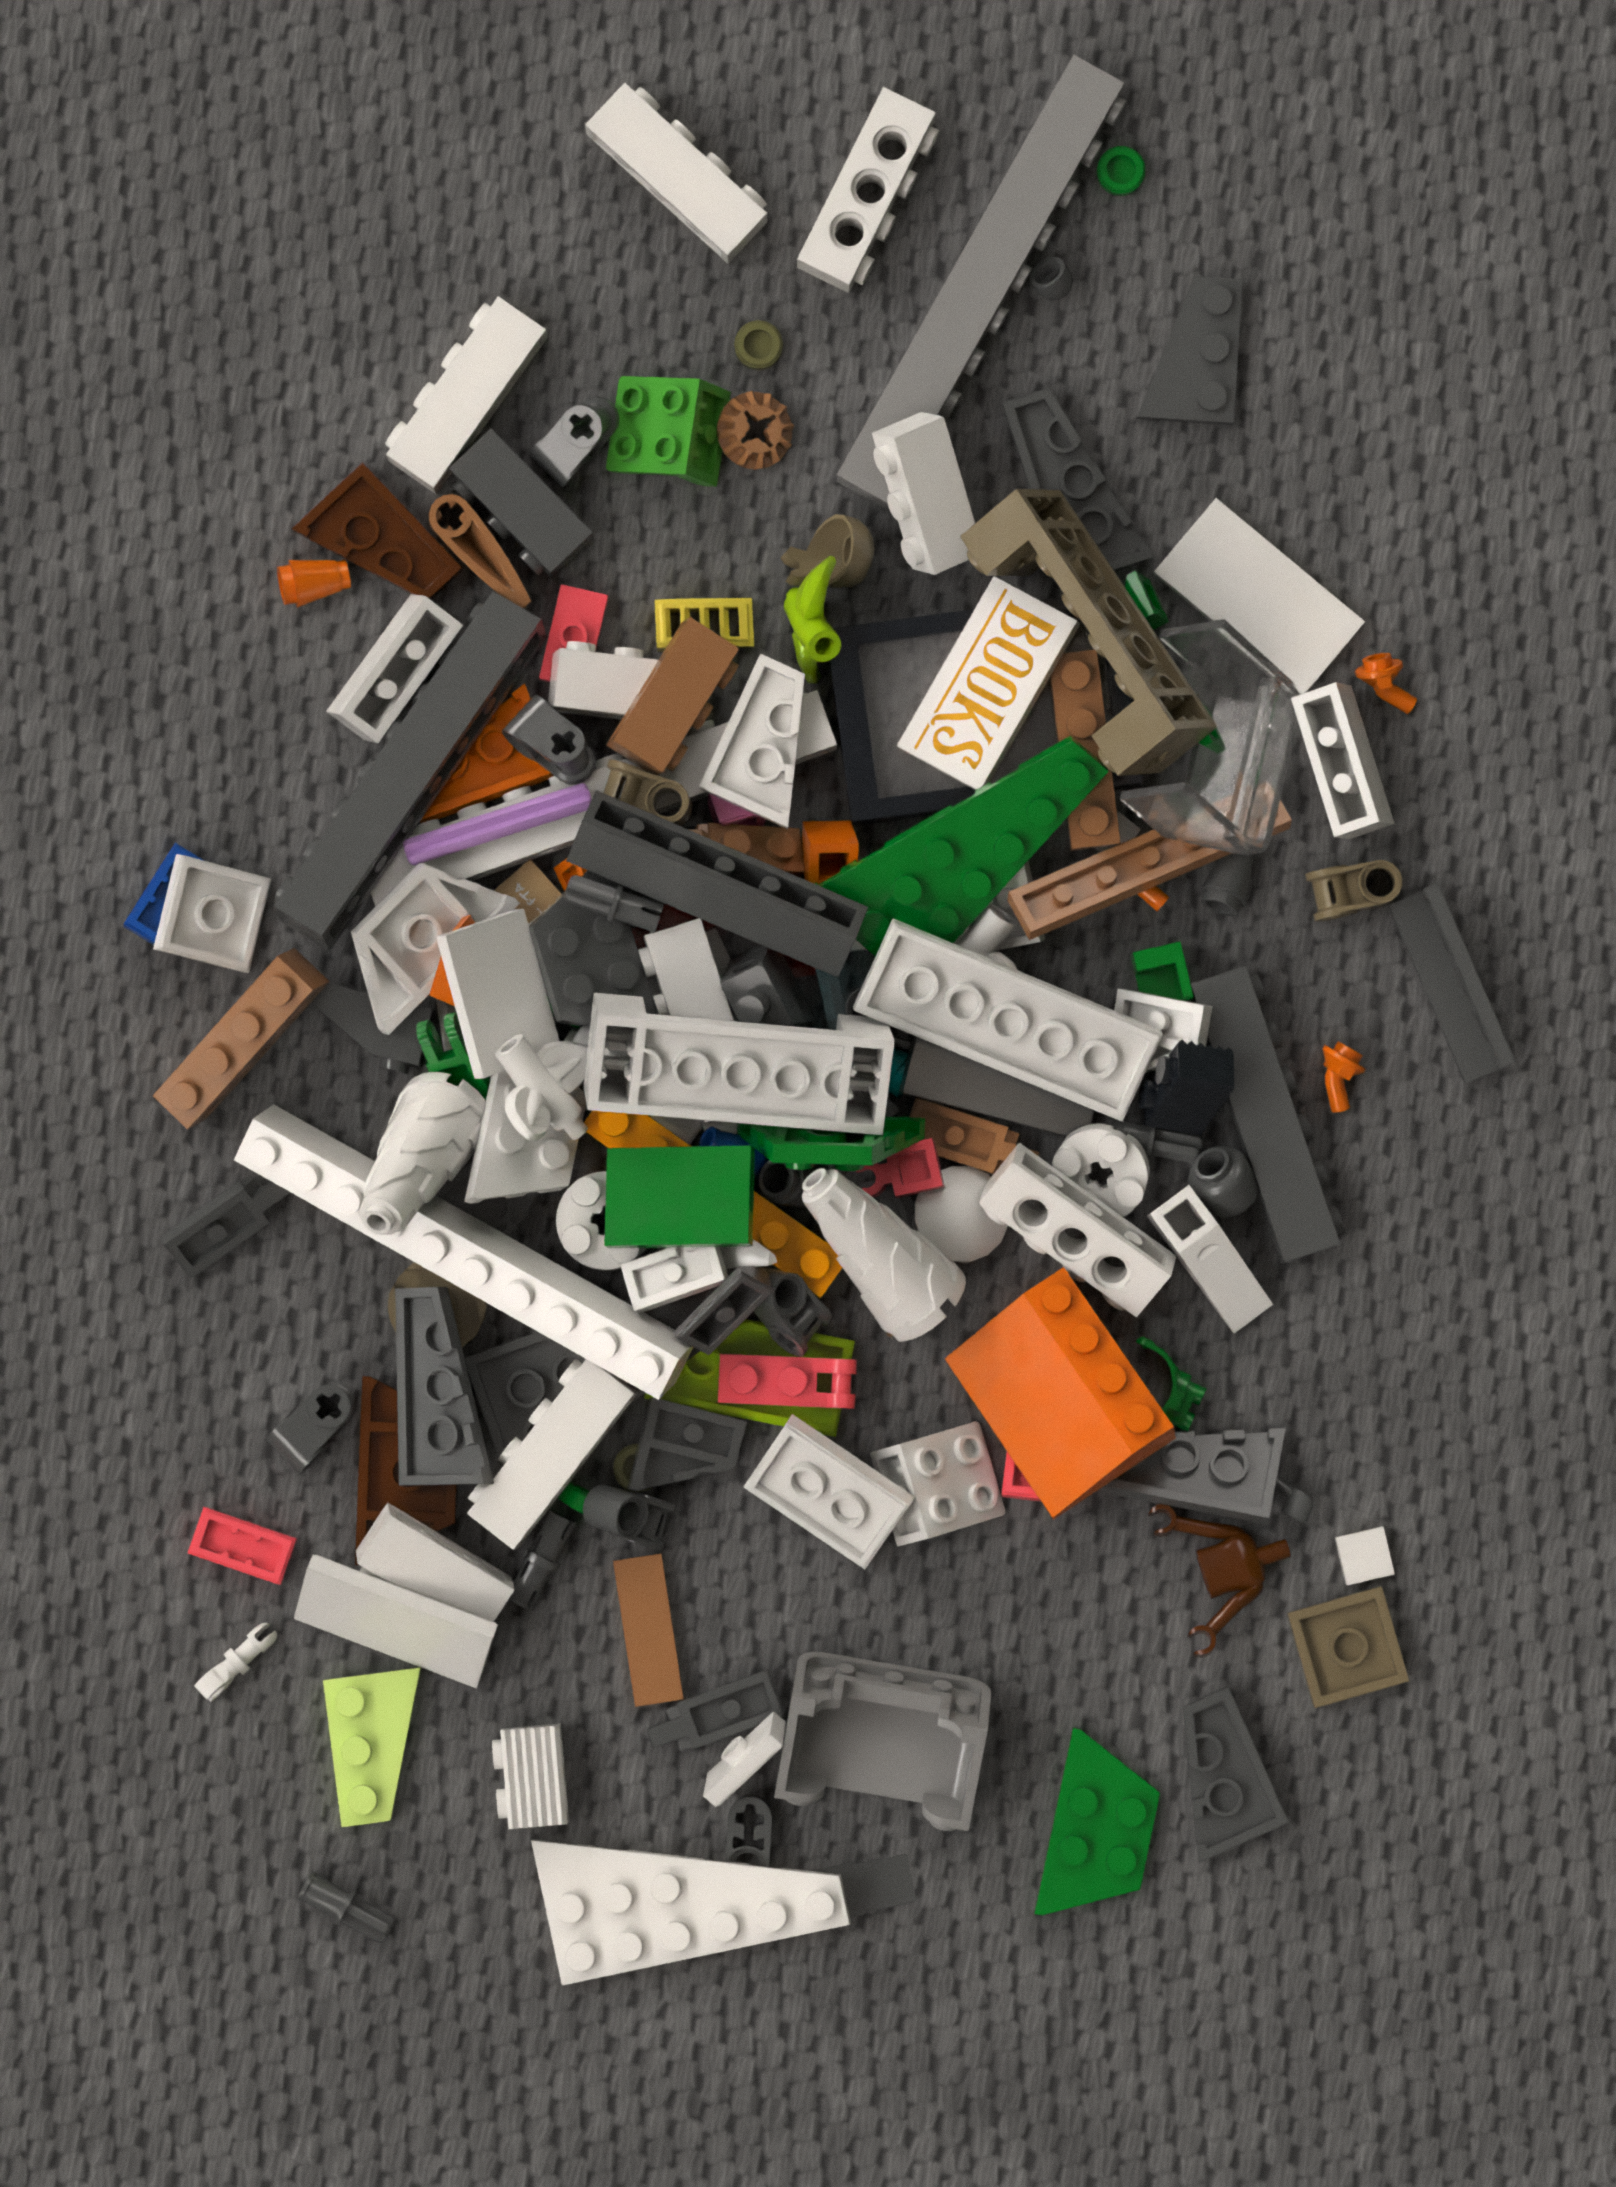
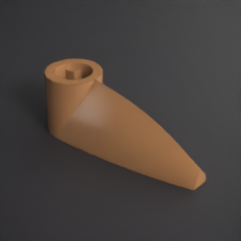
[429,494,531,609]

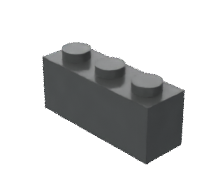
[449,428,594,579]

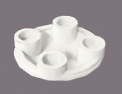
[912,1166,1008,1263]

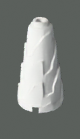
[358,1072,486,1235]
[802,1168,966,1342]

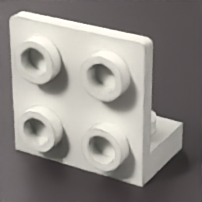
[870,1421,1005,1547]

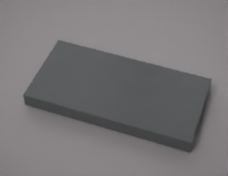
[899,1035,1094,1137]

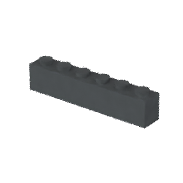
[566,790,868,977]
[1191,966,1344,1264]

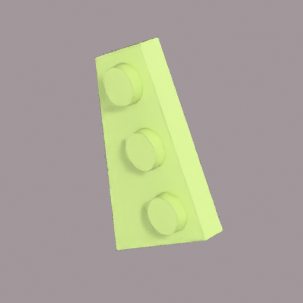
[323,1667,421,1827]

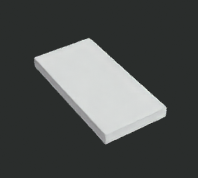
[1153,498,1365,695]
[294,1554,498,1689]

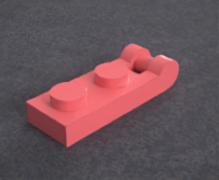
[718,1354,857,1409]

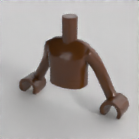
[1148,1504,1291,1658]

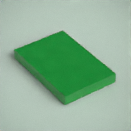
[604,1145,755,1248]

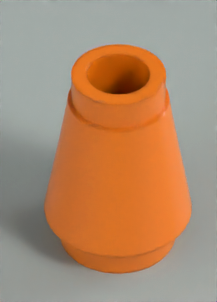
[277,560,351,608]

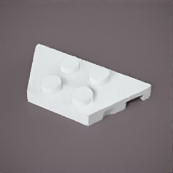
[351,863,520,1035]
[464,1071,586,1204]

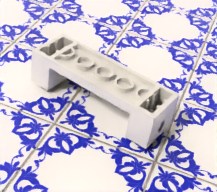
[583,993,895,1135]

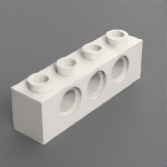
[797,87,939,293]
[978,1143,1176,1318]

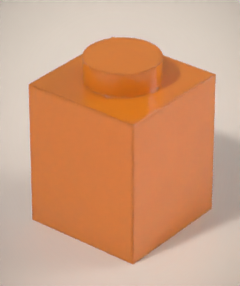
[802,820,859,884]

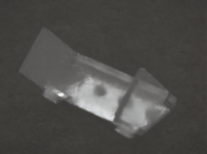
[1120,619,1299,855]

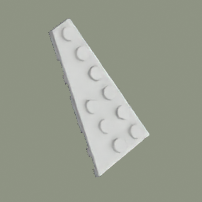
[531,1839,851,1985]

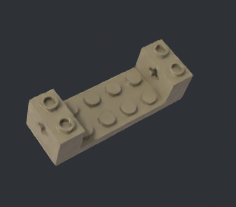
[960,489,1217,776]

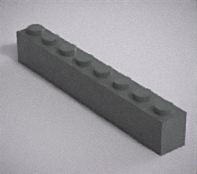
[273,591,547,951]

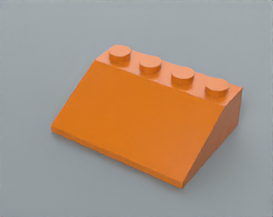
[944,1267,1176,1520]

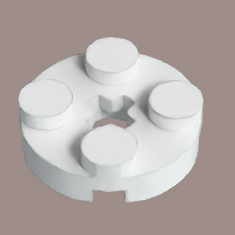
[1052,1123,1150,1217]

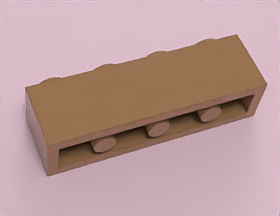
[153,948,330,1130]

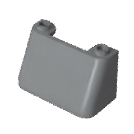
[774,1652,991,1831]

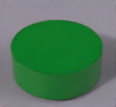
[1097,146,1145,196]
[558,1481,590,1514]

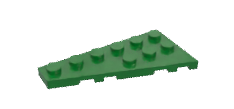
[815,735,1109,956]

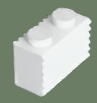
[492,1723,569,1829]

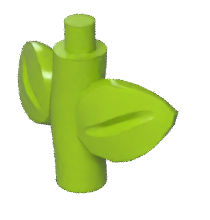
[784,556,841,684]

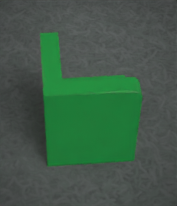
[1131,941,1194,1002]

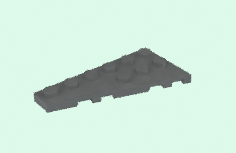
[464,1268,737,1467]

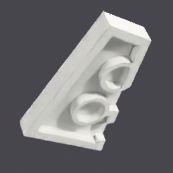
[699,654,805,829]

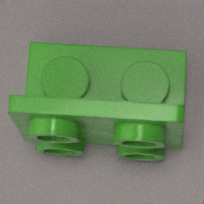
[606,376,731,487]

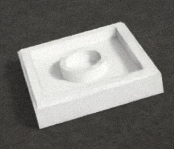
[153,854,271,973]

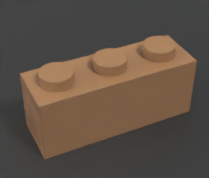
[606,617,740,775]

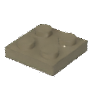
[1286,1586,1409,1708]

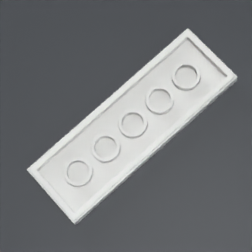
[853,918,1163,1122]

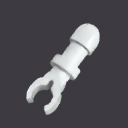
[194,1623,277,1702]

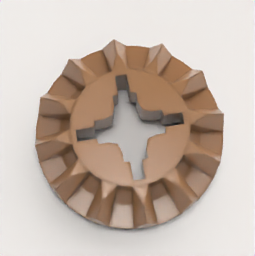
[717,391,794,469]

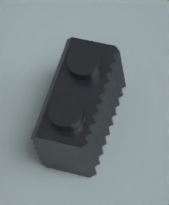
[1138,1039,1234,1136]

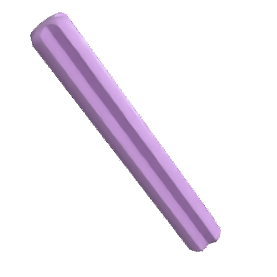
[403,783,592,865]

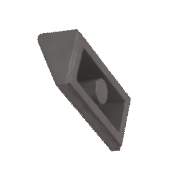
[673,1266,775,1355]

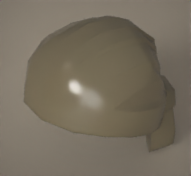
[780,514,875,588]

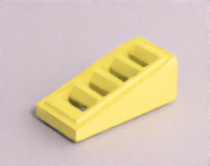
[655,598,754,652]

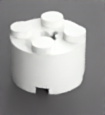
[556,1172,648,1271]

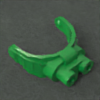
[1135,1336,1207,1432]

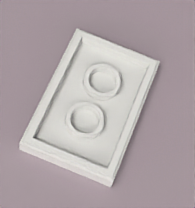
[436,909,559,1079]
[744,1414,915,1569]

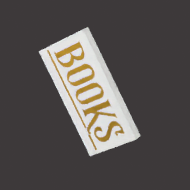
[897,576,1080,790]

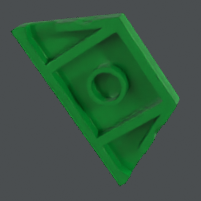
[737,1117,925,1171]
[1034,1727,1160,1915]

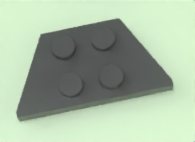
[529,870,658,1026]

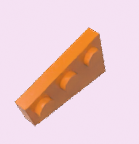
[420,683,554,824]

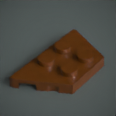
[355,1376,457,1565]

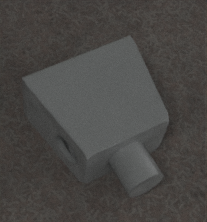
[720,944,817,1027]

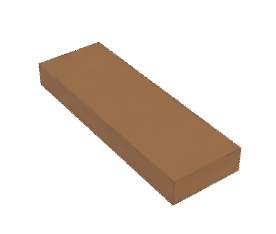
[613,1553,684,1707]

